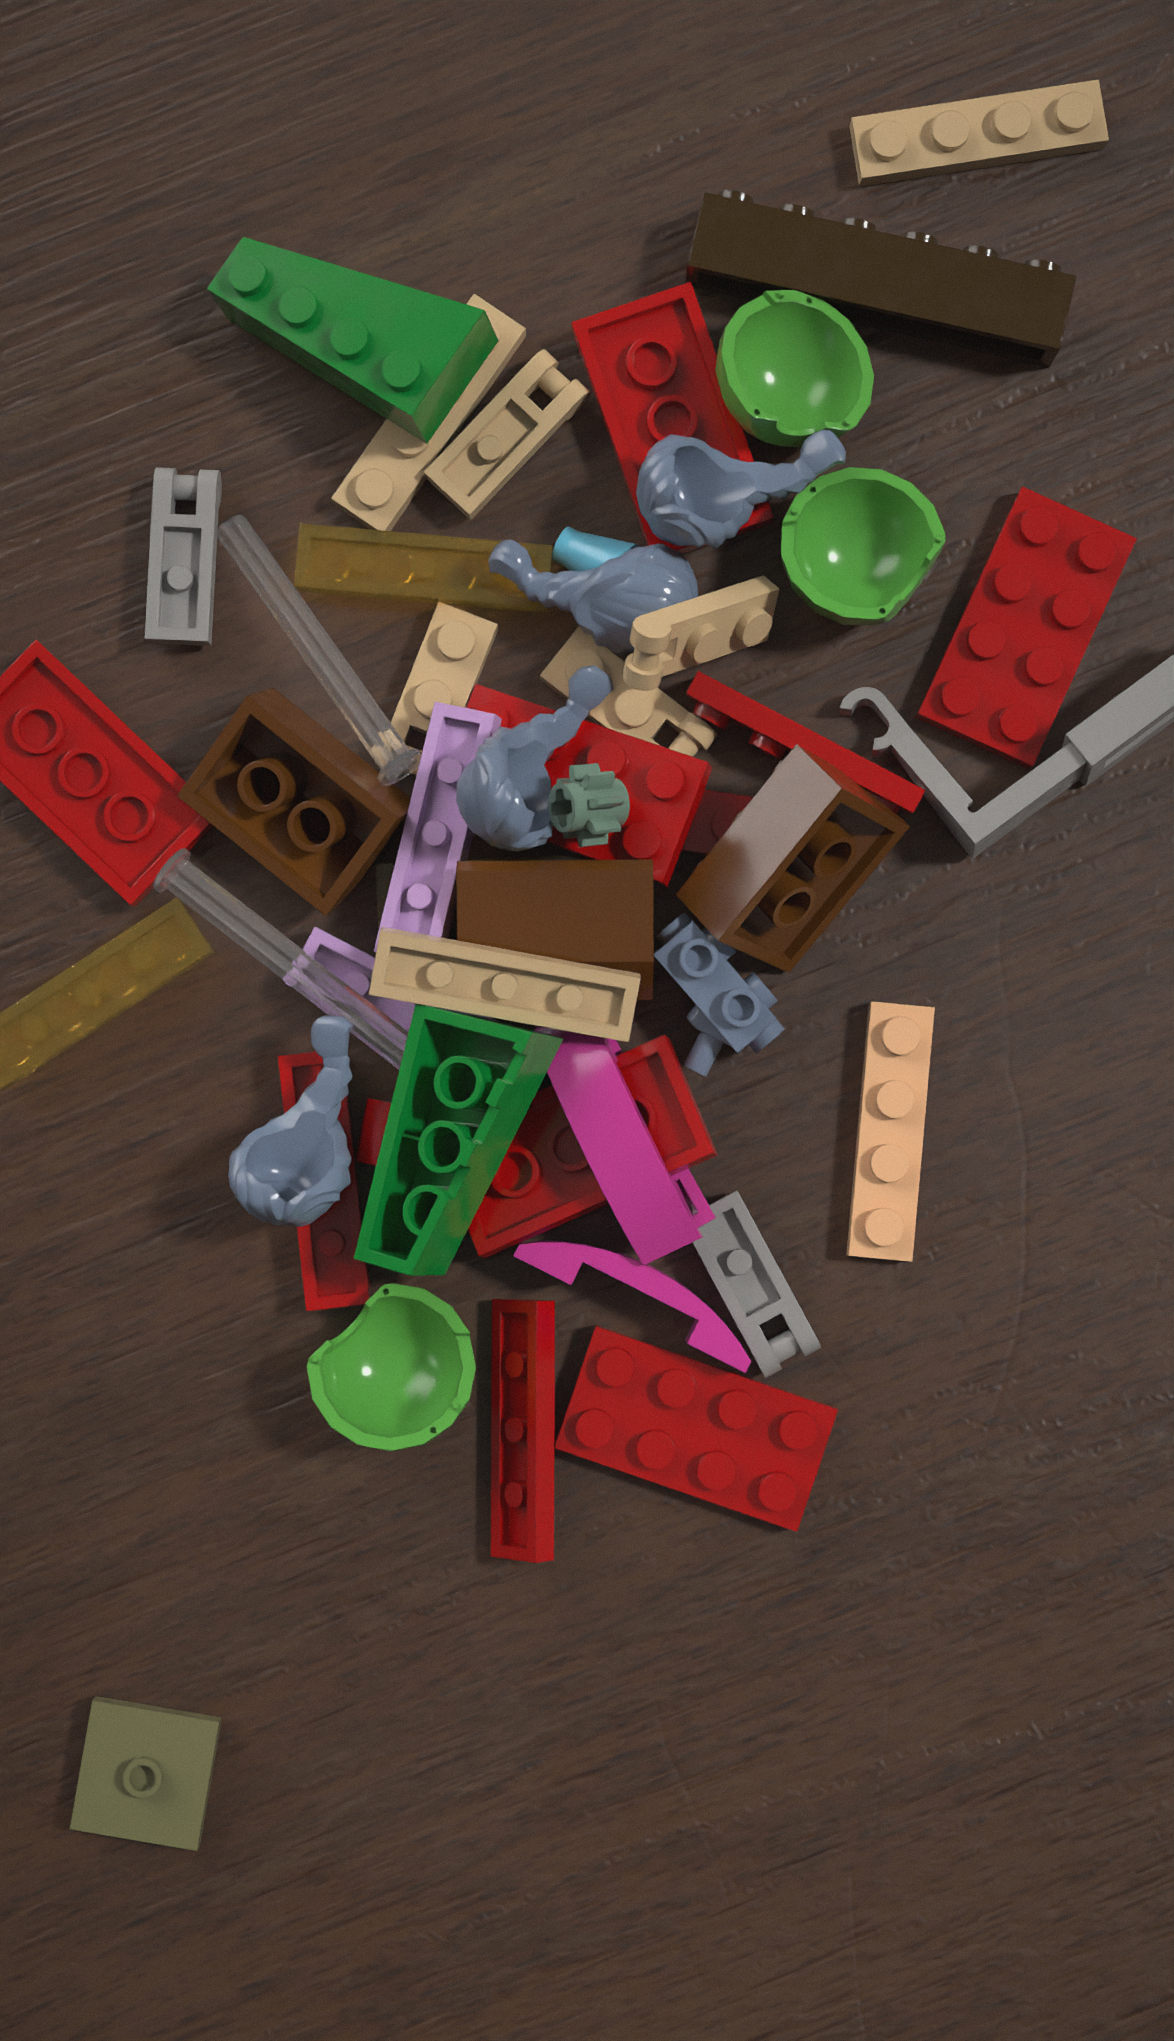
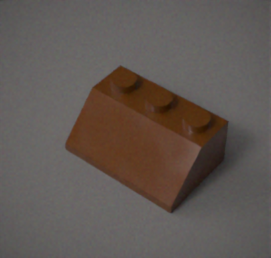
[177,687,411,916]
[676,744,910,973]
[456,860,654,1000]

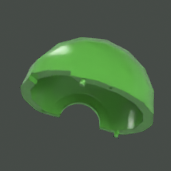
[715,290,874,447]
[781,467,945,626]
[307,1283,476,1452]

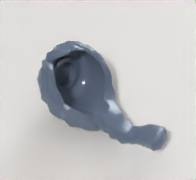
[636,430,846,549]
[488,540,698,656]
[456,665,614,852]
[228,1015,353,1227]

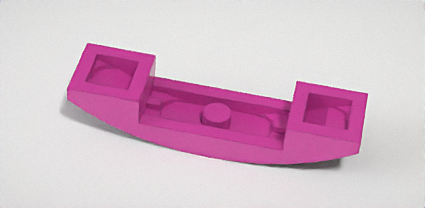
[534,1027,703,1266]
[514,1240,751,1373]

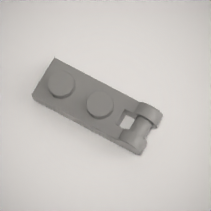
[145,467,222,646]
[692,1190,821,1378]

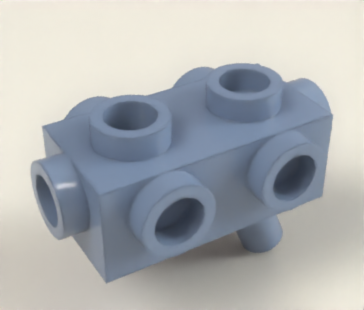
[654,912,785,1077]

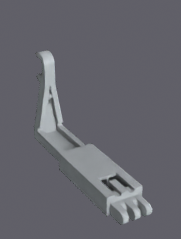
[840,654,1174,859]

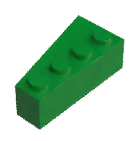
[207,237,499,444]
[354,1004,564,1276]

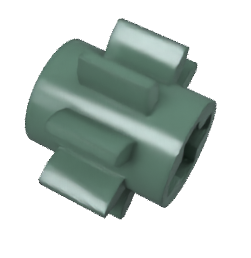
[548,763,630,847]

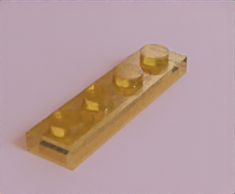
[294,523,553,613]
[0,897,215,1092]

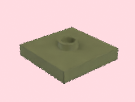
[70,1696,222,1851]

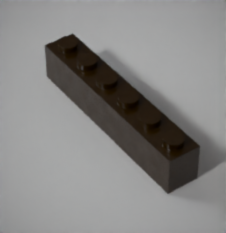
[685,190,1077,368]

